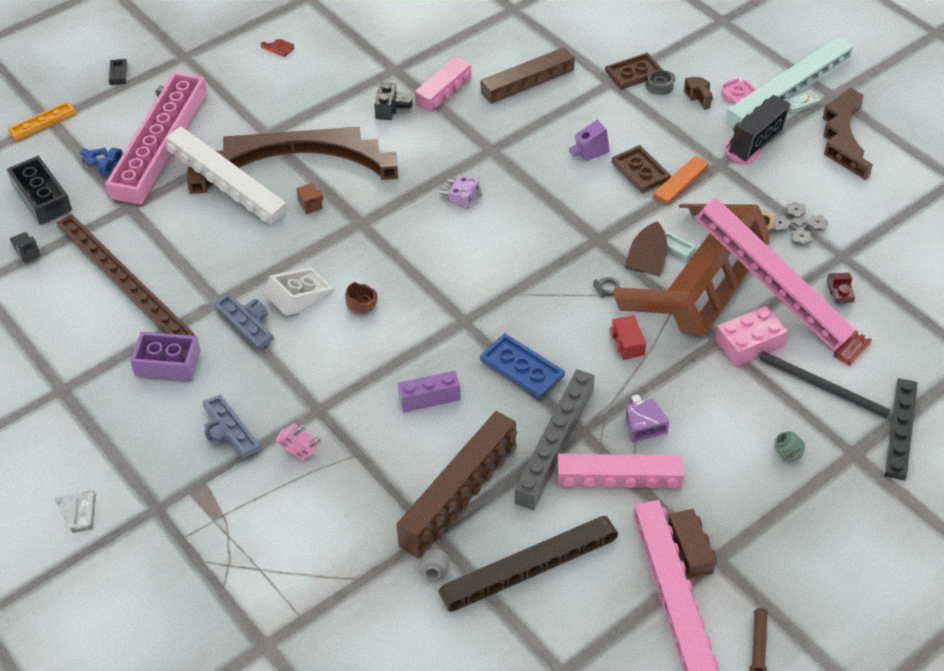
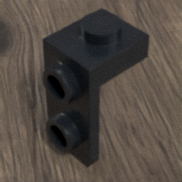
[10,232,41,263]

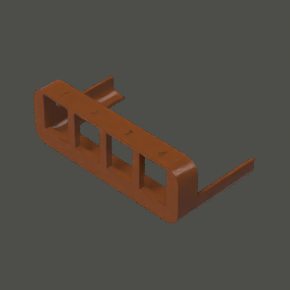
[613,203,769,335]

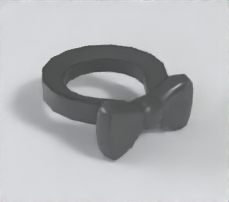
[593,277,620,298]

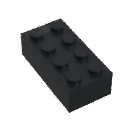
[729,94,791,162]
[6,155,72,225]

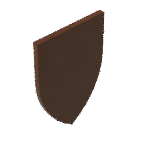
[625,221,668,276]

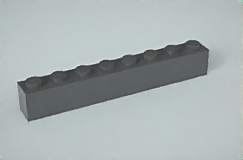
[515,369,595,510]

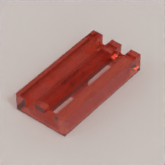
[833,330,872,366]

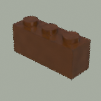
[668,509,717,578]

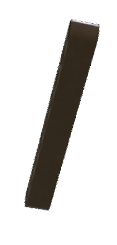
[438,516,619,612]

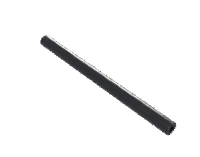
[760,351,891,418]

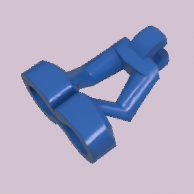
[79,147,123,177]

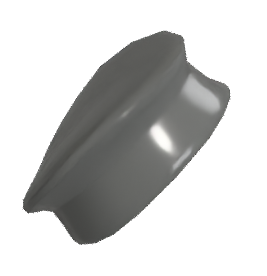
[645,70,675,94]

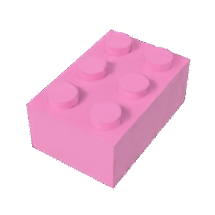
[715,306,788,367]

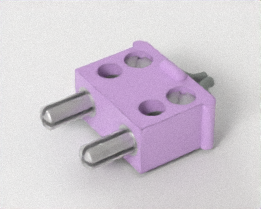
[439,175,483,208]

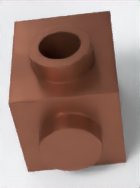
[296,183,324,214]

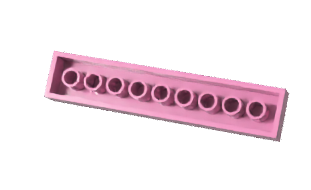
[105,72,207,205]

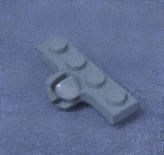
[214,292,274,350]
[203,394,261,458]

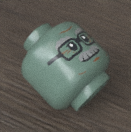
[774,431,805,462]

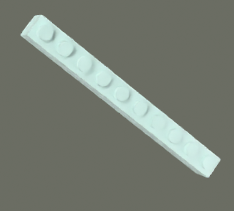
[726,37,854,127]

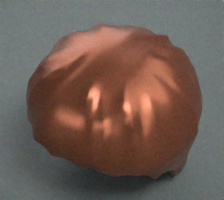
[345,282,378,314]

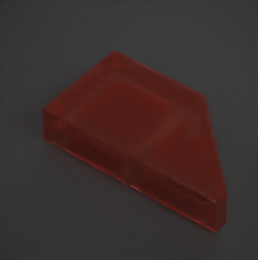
[261,39,294,57]

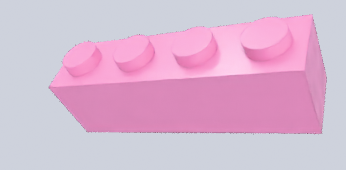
[415,57,472,112]

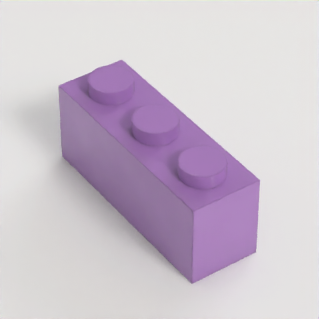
[398,371,461,413]

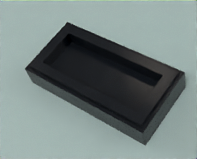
[109,59,127,85]

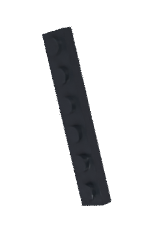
[884,378,918,481]

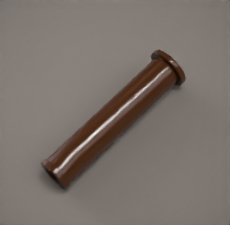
[749,608,768,671]

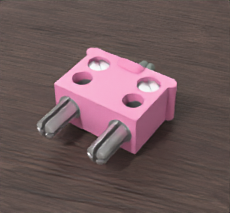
[275,423,321,462]

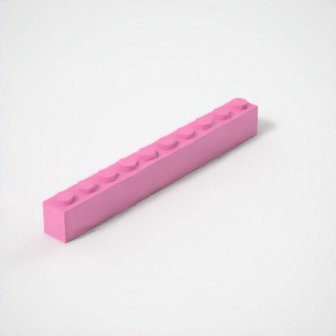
[695,197,855,351]
[633,500,718,671]

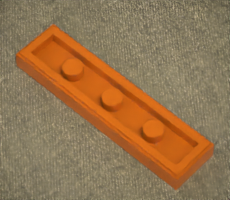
[653,156,709,205]

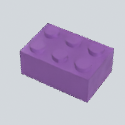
[130,332,201,381]

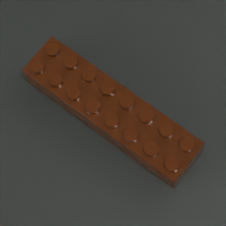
[396,411,517,559]

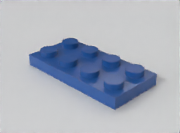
[480,333,565,399]

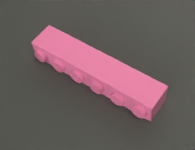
[557,454,684,489]

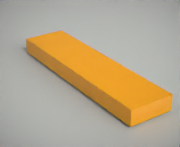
[7,101,76,142]

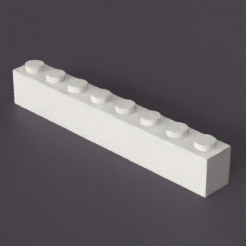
[166,126,286,225]

